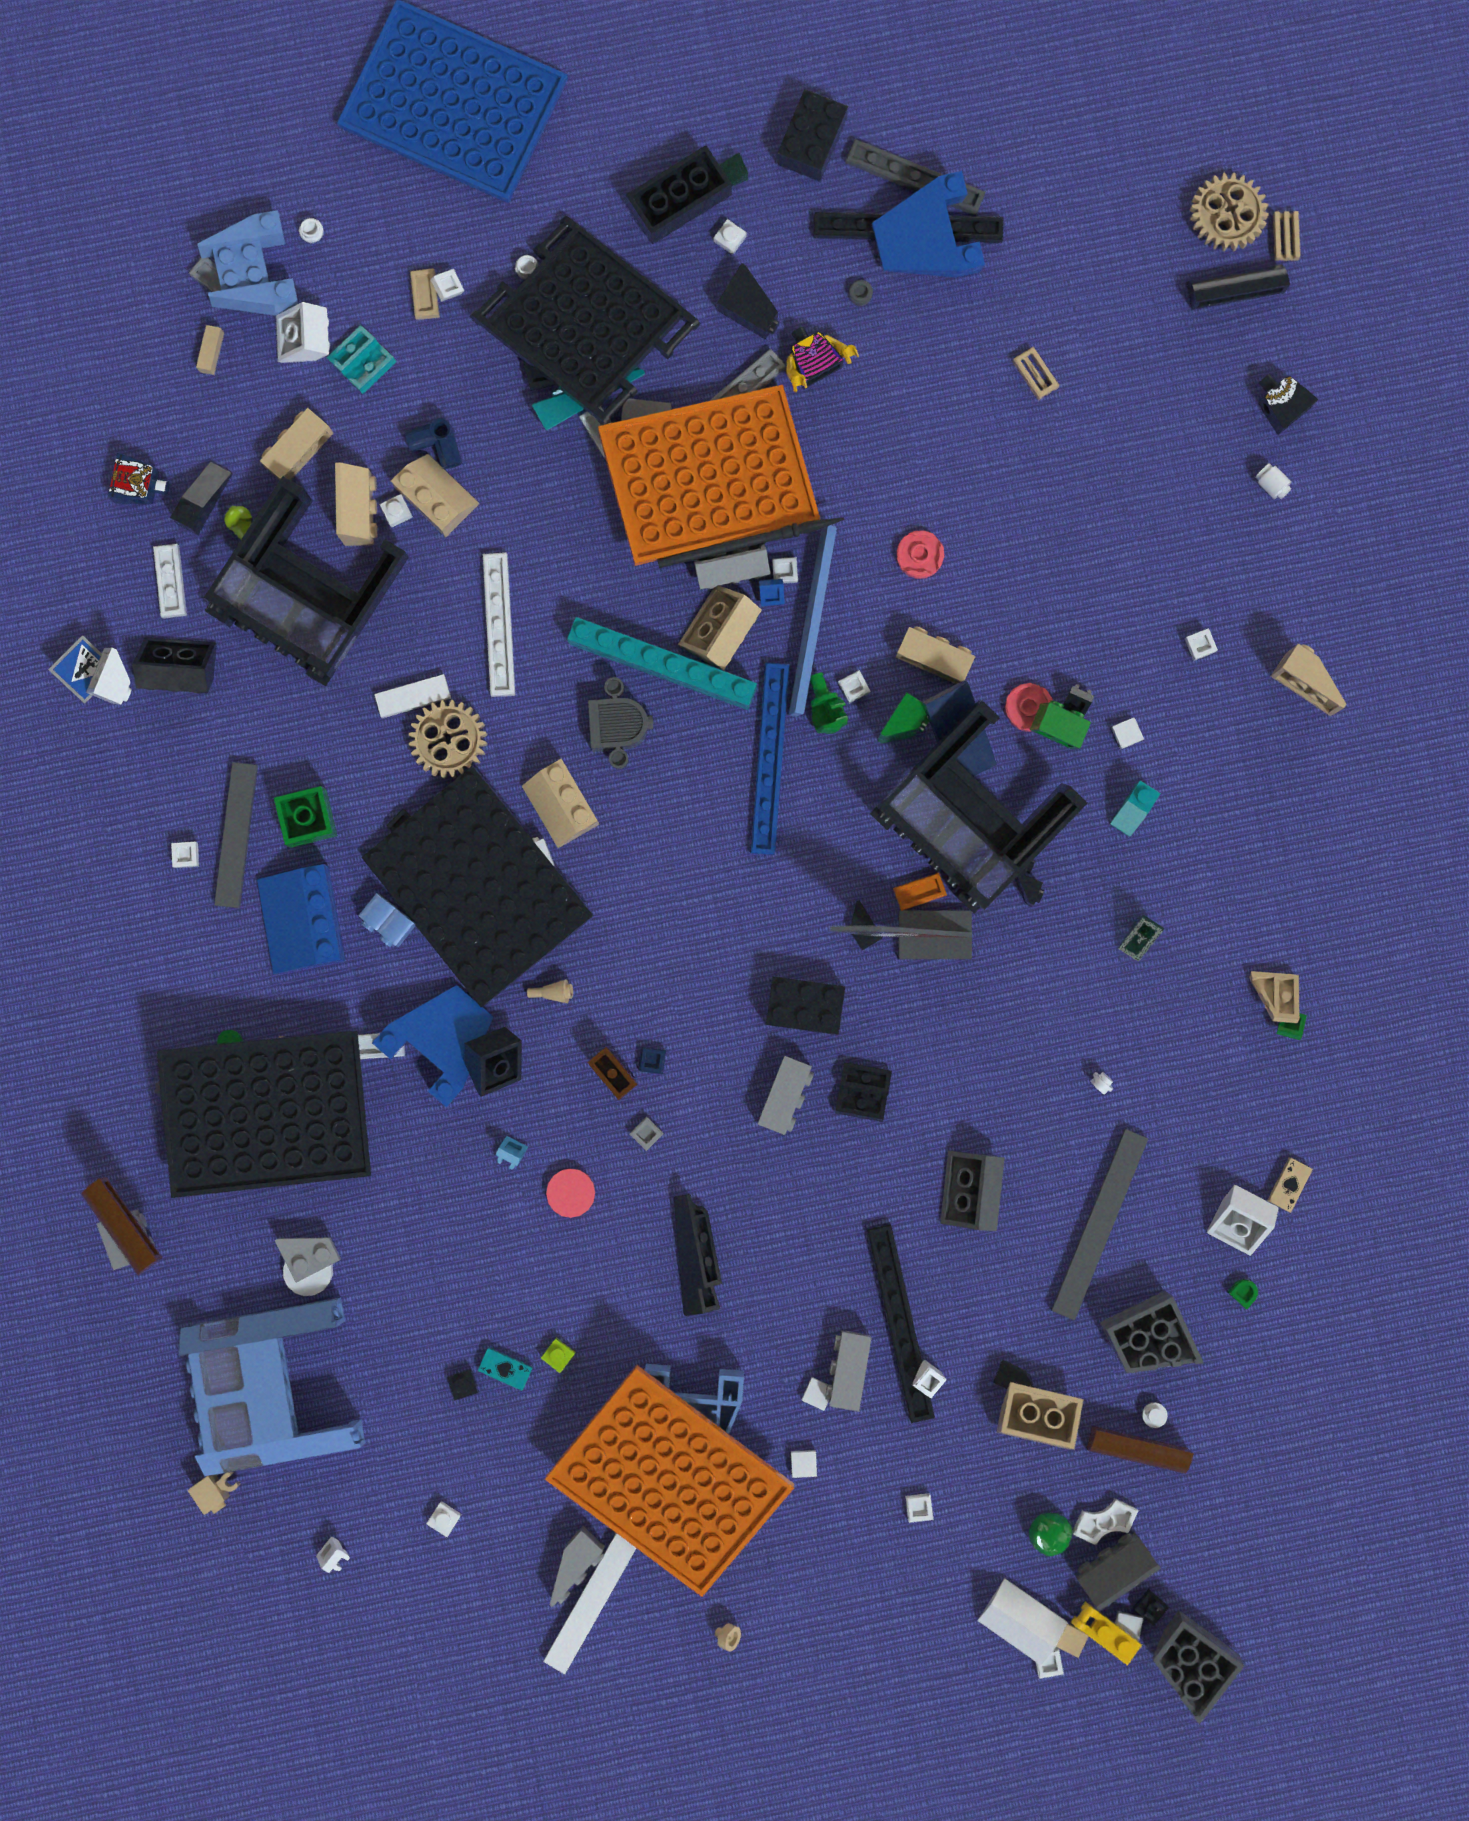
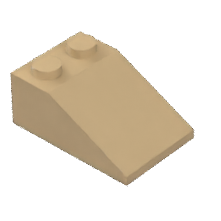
[1271,644,1346,716]

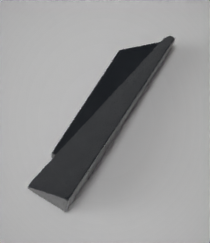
[673,1194,722,1316]

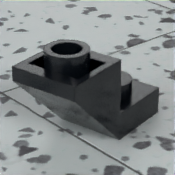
[1013,860,1044,907]

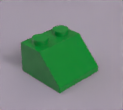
[878,693,929,743]

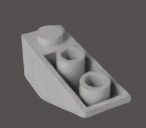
[550,1526,604,1607]

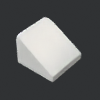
[912,1360,947,1398]

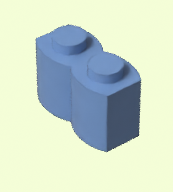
[358,893,415,947]

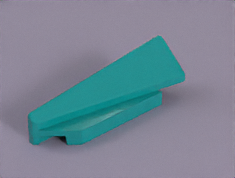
[531,367,645,430]

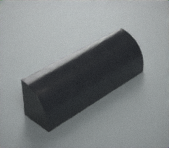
[1186,264,1290,310]

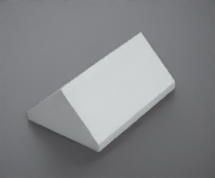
[978,1578,1068,1665]

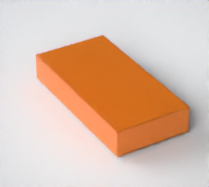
[893,873,947,911]

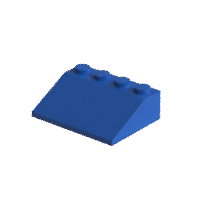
[257,864,345,975]

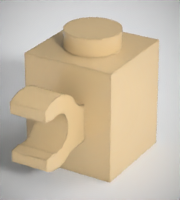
[187,1471,240,1515]

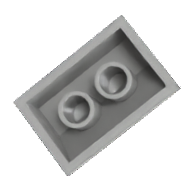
[693,543,770,589]

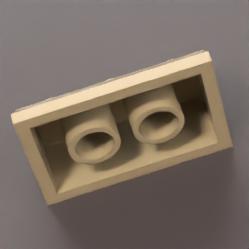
[391,454,479,537]
[335,463,378,546]
[678,585,762,670]
[522,759,599,848]
[997,1382,1083,1449]

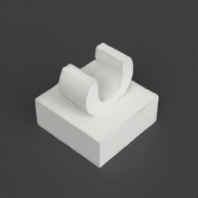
[316,1536,349,1573]

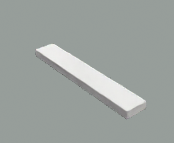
[483,553,515,697]
[544,1533,636,1674]

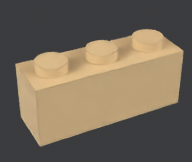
[260,408,333,480]
[896,626,975,684]

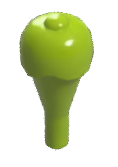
[224,506,252,540]

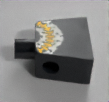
[1258,373,1318,435]

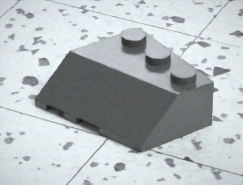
[1100,1291,1204,1373]
[1152,1611,1244,1725]

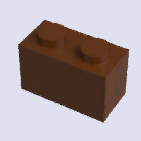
[587,1047,639,1100]

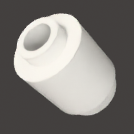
[1256,463,1291,499]

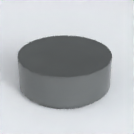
[849,280,873,306]

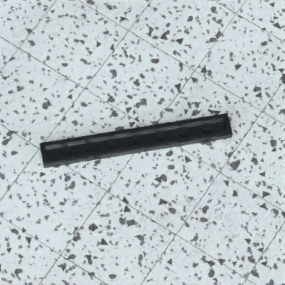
[814,212,1004,243]
[867,1224,935,1423]

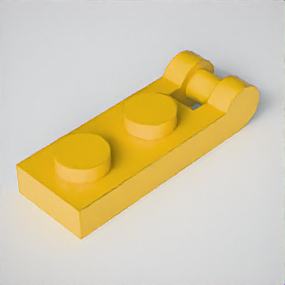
[1071,1602,1142,1665]

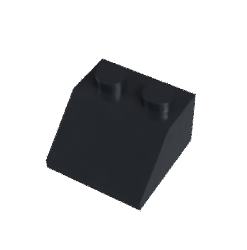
[464,1027,522,1097]

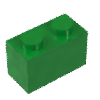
[1030,700,1091,749]

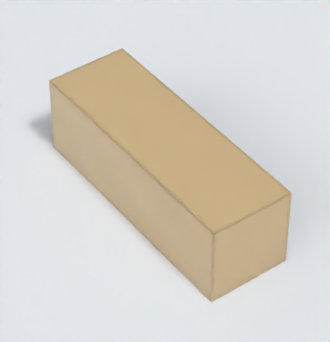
[196,325,224,375]

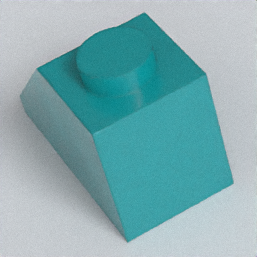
[1110,780,1161,837]

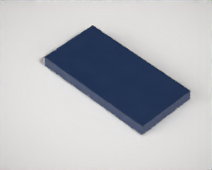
[922,680,997,777]

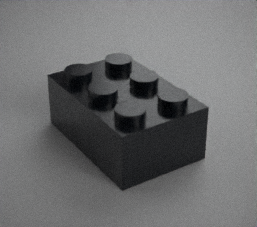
[777,89,848,182]
[766,976,845,1035]

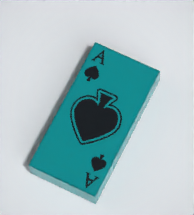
[478,1347,533,1391]

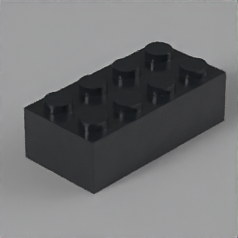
[626,145,732,245]

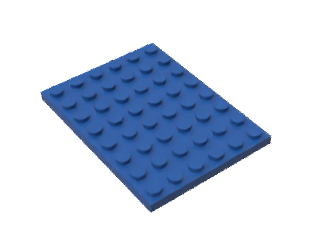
[337,0,568,203]

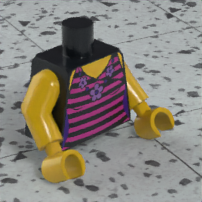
[786,326,859,392]

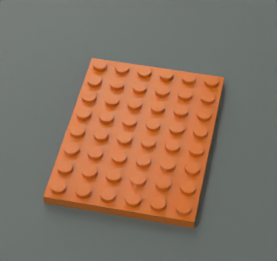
[598,385,821,566]
[545,1365,794,1597]

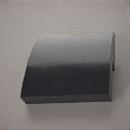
[835,1062,892,1122]

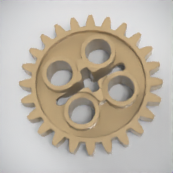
[1190,173,1269,252]
[409,700,488,779]

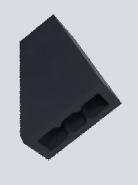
[717,263,780,340]

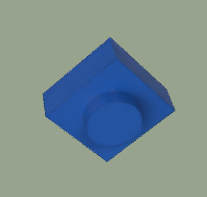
[759,579,785,606]

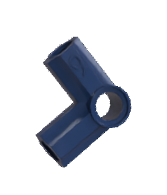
[405,418,463,469]

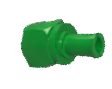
[810,672,848,734]

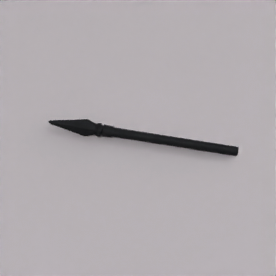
[657,517,844,568]

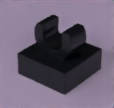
[1063,684,1094,715]
[1133,1589,1169,1626]

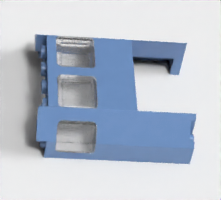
[178,1297,365,1476]

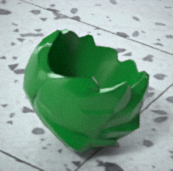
[1029,1512,1072,1557]

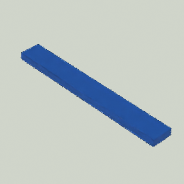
[751,662,789,855]

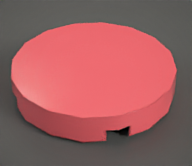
[896,530,944,579]
[1005,683,1052,732]
[546,1168,595,1218]

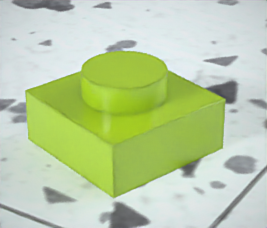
[541,1337,576,1373]

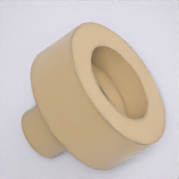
[715,1623,741,1652]

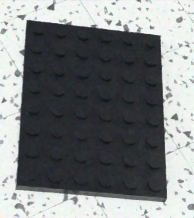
[361,765,595,1008]
[156,1030,371,1198]

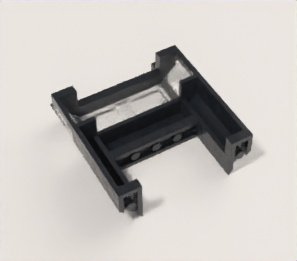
[204,476,409,686]
[870,700,1088,914]

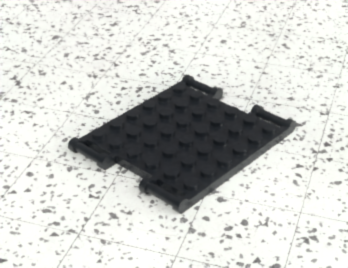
[470,215,700,425]

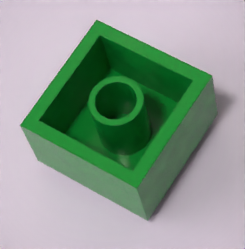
[274,786,338,848]

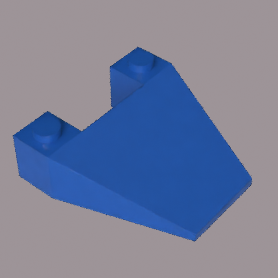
[872,171,985,278]
[372,985,493,1107]

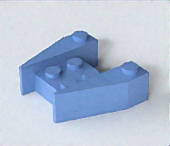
[197,210,298,316]
[645,1364,744,1434]

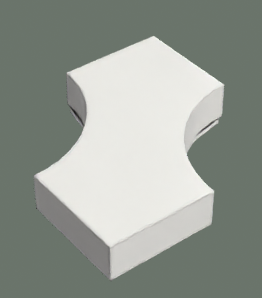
[1072,1498,1138,1545]

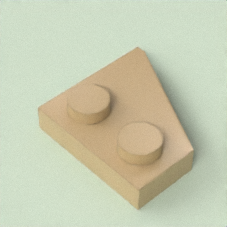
[1250,971,1299,1023]

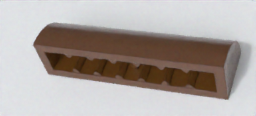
[81,1177,163,1276]
[1087,1426,1194,1474]

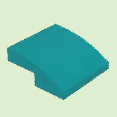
[327,325,397,394]

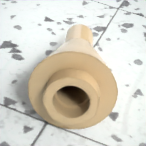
[527,979,573,1003]

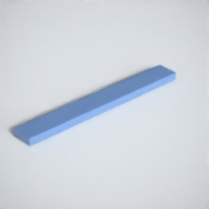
[788,525,837,717]

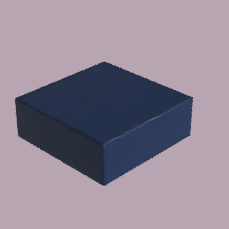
[639,1047,666,1074]

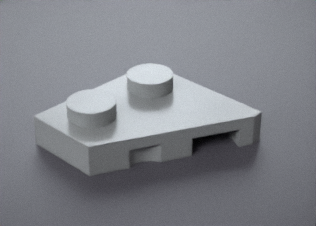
[275,1237,341,1283]

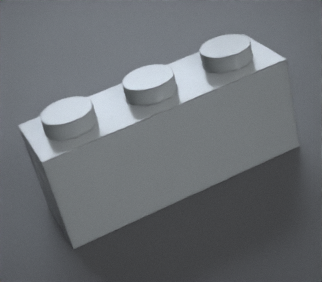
[757,1056,814,1135]
[825,1330,872,1412]

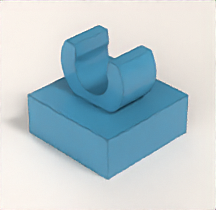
[496,1136,528,1170]

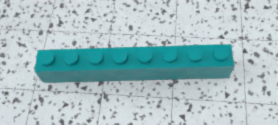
[567,617,757,711]

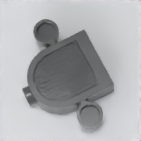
[588,677,654,769]

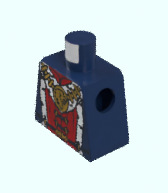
[108,453,169,504]

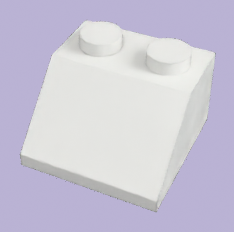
[276,302,330,363]
[86,648,132,704]
[1207,1185,1279,1256]

